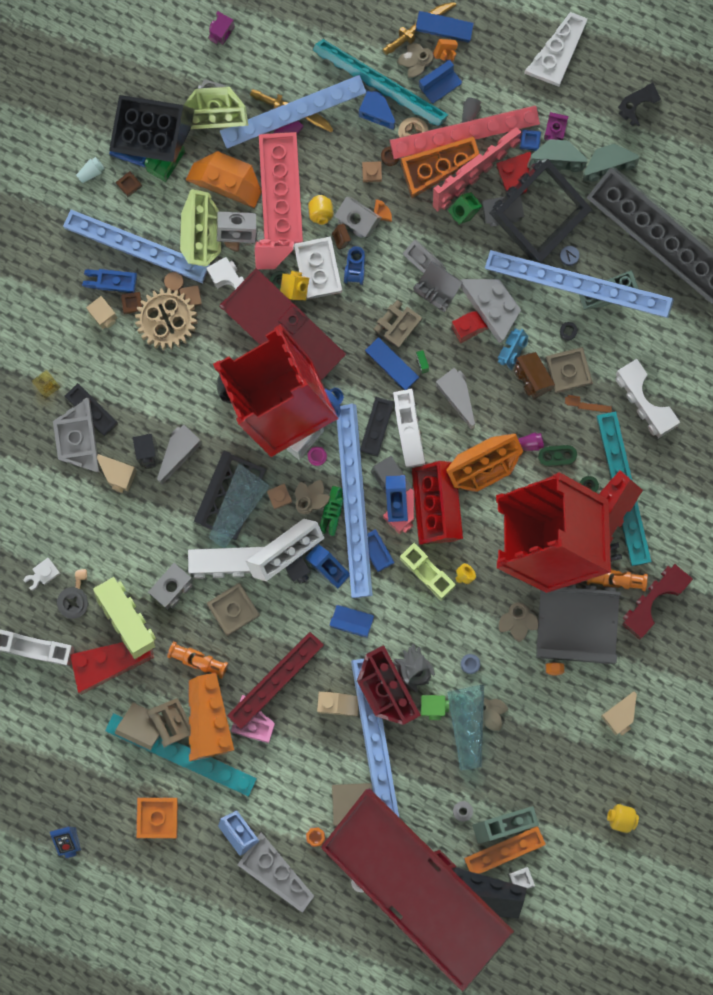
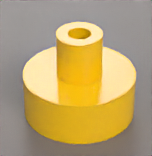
[455,563,476,584]

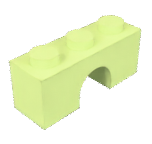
[400,543,456,601]

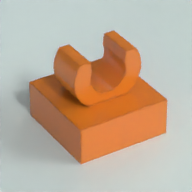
[433,39,458,61]

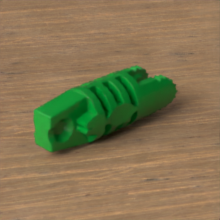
[319,486,344,536]

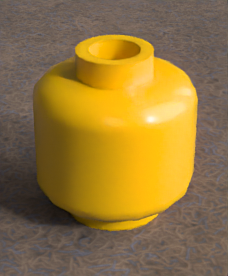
[308,195,334,225]
[607,804,639,833]

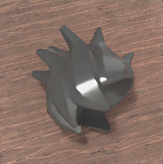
[393,644,435,693]

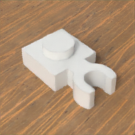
[24,558,60,591]

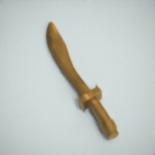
[382,2,456,55]
[250,89,333,132]

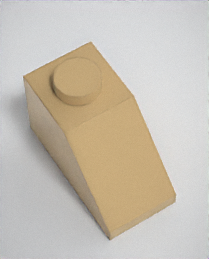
[97,454,137,493]
[601,691,637,735]
[317,692,358,716]

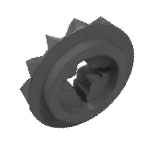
[57,587,89,619]

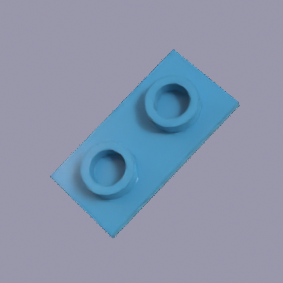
[498,328,529,370]

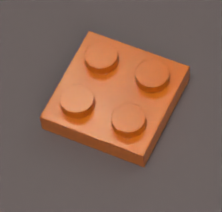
[137,798,178,838]

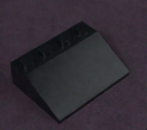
[109,95,195,163]

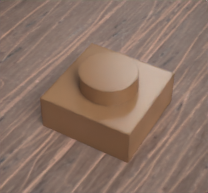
[362,162,382,182]
[267,484,292,510]

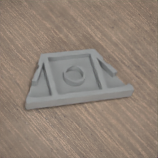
[460,279,521,343]
[53,398,100,472]

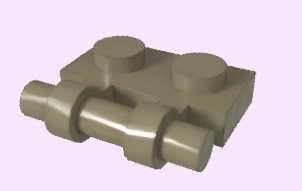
[373,300,422,349]

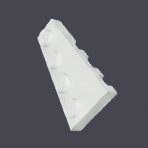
[524,12,588,87]

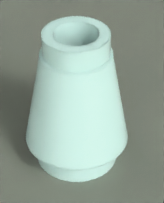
[76,157,105,183]

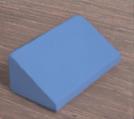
[218,811,259,856]

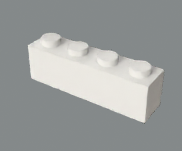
[246,519,324,581]
[188,547,264,579]

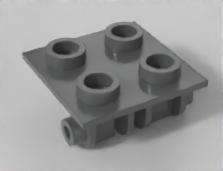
[413,261,463,312]

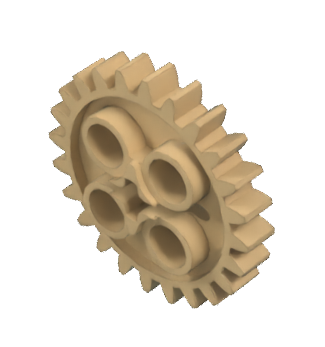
[135,288,198,350]

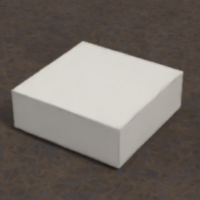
[509,867,535,889]

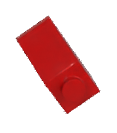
[451,311,489,344]

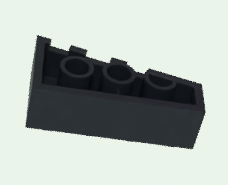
[454,867,527,919]

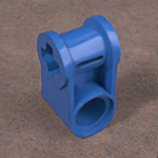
[344,246,365,285]

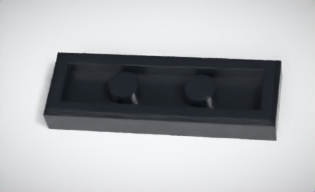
[64,383,118,437]
[360,397,394,457]

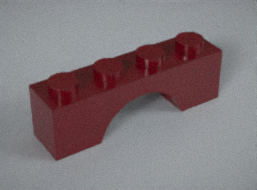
[622,564,693,640]

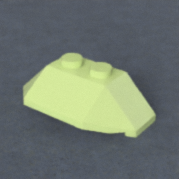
[184,87,248,129]
[180,189,221,267]

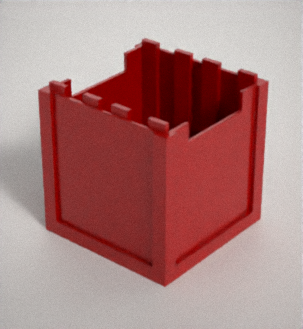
[213,324,338,457]
[496,472,611,593]

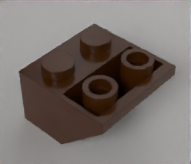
[514,352,555,400]

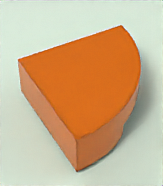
[374,200,392,222]

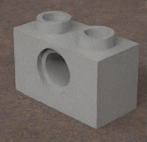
[335,197,382,238]
[217,212,256,243]
[148,563,193,610]

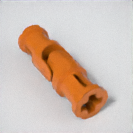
[586,570,648,591]
[167,641,228,679]

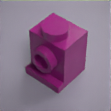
[208,11,235,45]
[544,112,569,141]

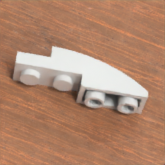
[393,389,425,468]

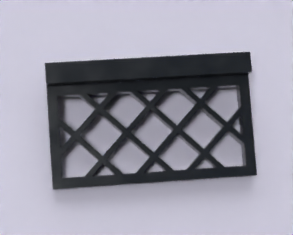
[193,450,266,540]

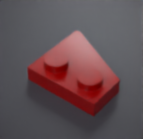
[496,152,531,195]

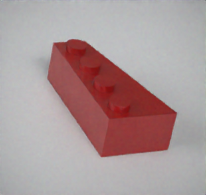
[599,470,643,543]
[70,642,154,695]

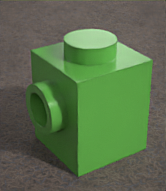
[421,695,449,720]

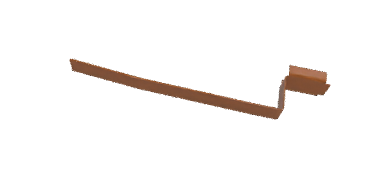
[565,395,612,413]

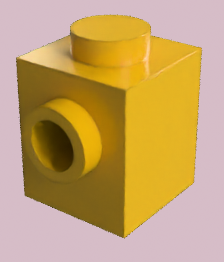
[280,271,309,300]

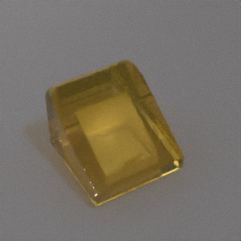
[32,370,60,399]

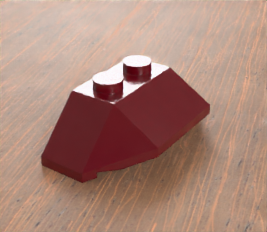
[357,645,421,725]

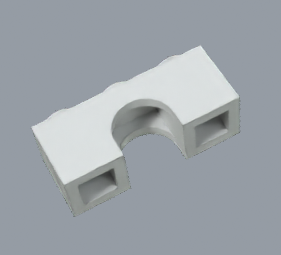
[206,257,244,289]

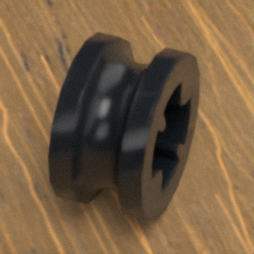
[560,322,577,341]

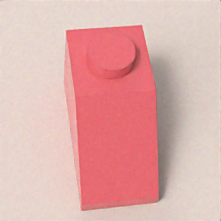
[383,488,414,534]

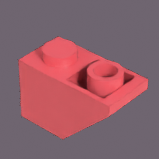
[255,239,294,269]

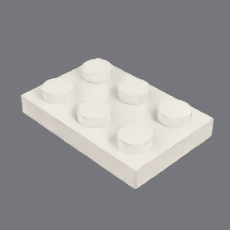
[294,236,342,300]

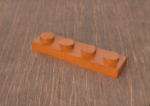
[464,826,546,874]

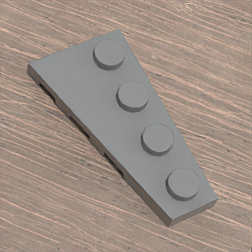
[238,832,314,913]

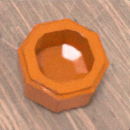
[546,663,564,676]
[306,827,325,847]

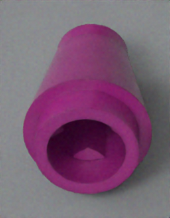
[518,432,544,451]

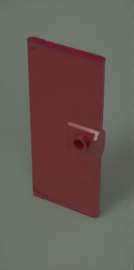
[219,268,347,381]

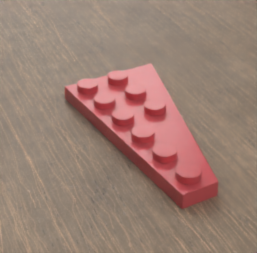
[433,127,522,211]

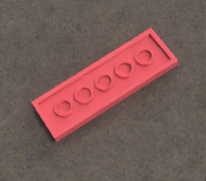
[259,132,303,244]

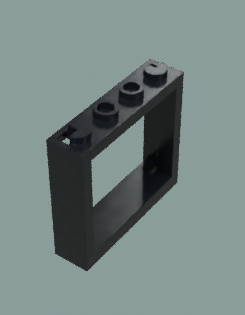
[489,159,592,263]

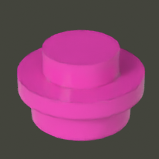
[308,446,327,466]

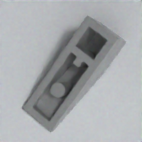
[436,368,475,430]
[157,425,202,485]

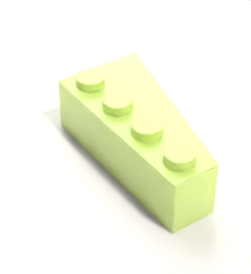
[93,577,156,659]

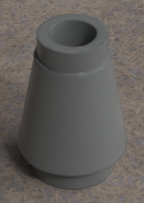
[461,97,482,123]

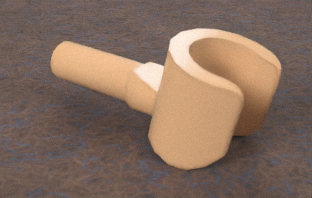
[75,569,87,589]

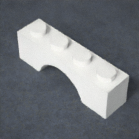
[615,359,680,438]
[0,630,75,667]

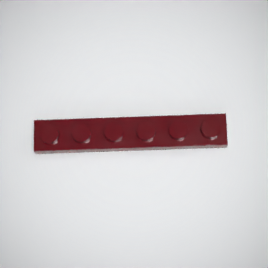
[227,632,324,730]

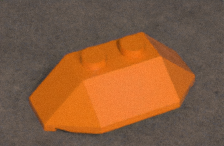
[186,151,262,208]
[446,434,523,492]

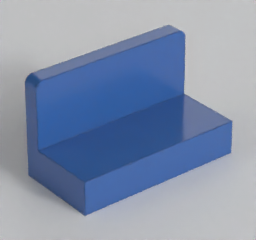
[419,60,462,104]
[329,605,374,638]

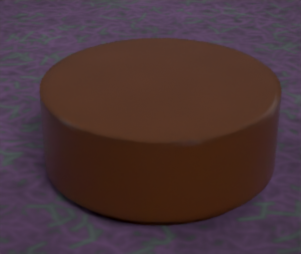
[381,146,400,166]

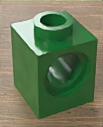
[448,192,483,225]

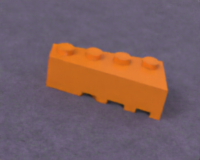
[401,136,479,198]
[189,673,234,761]

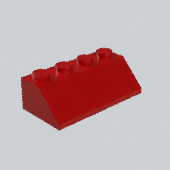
[412,461,463,545]

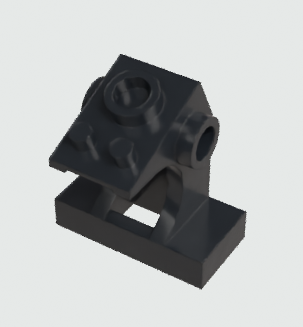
[618,82,662,127]

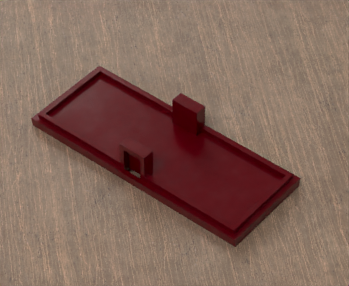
[321,788,514,992]

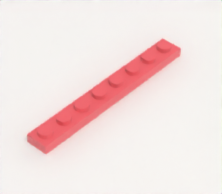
[389,105,540,159]

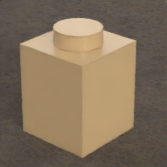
[86,296,118,329]

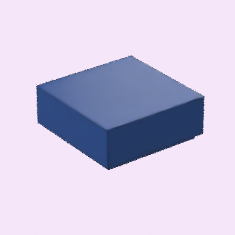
[520,129,541,151]

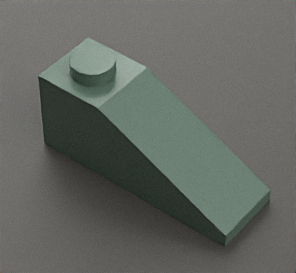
[472,806,539,844]

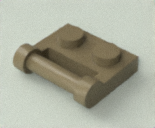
[147,698,191,747]

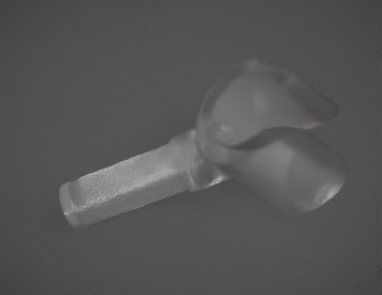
[239,231,265,247]

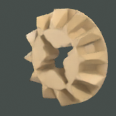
[398,117,428,137]

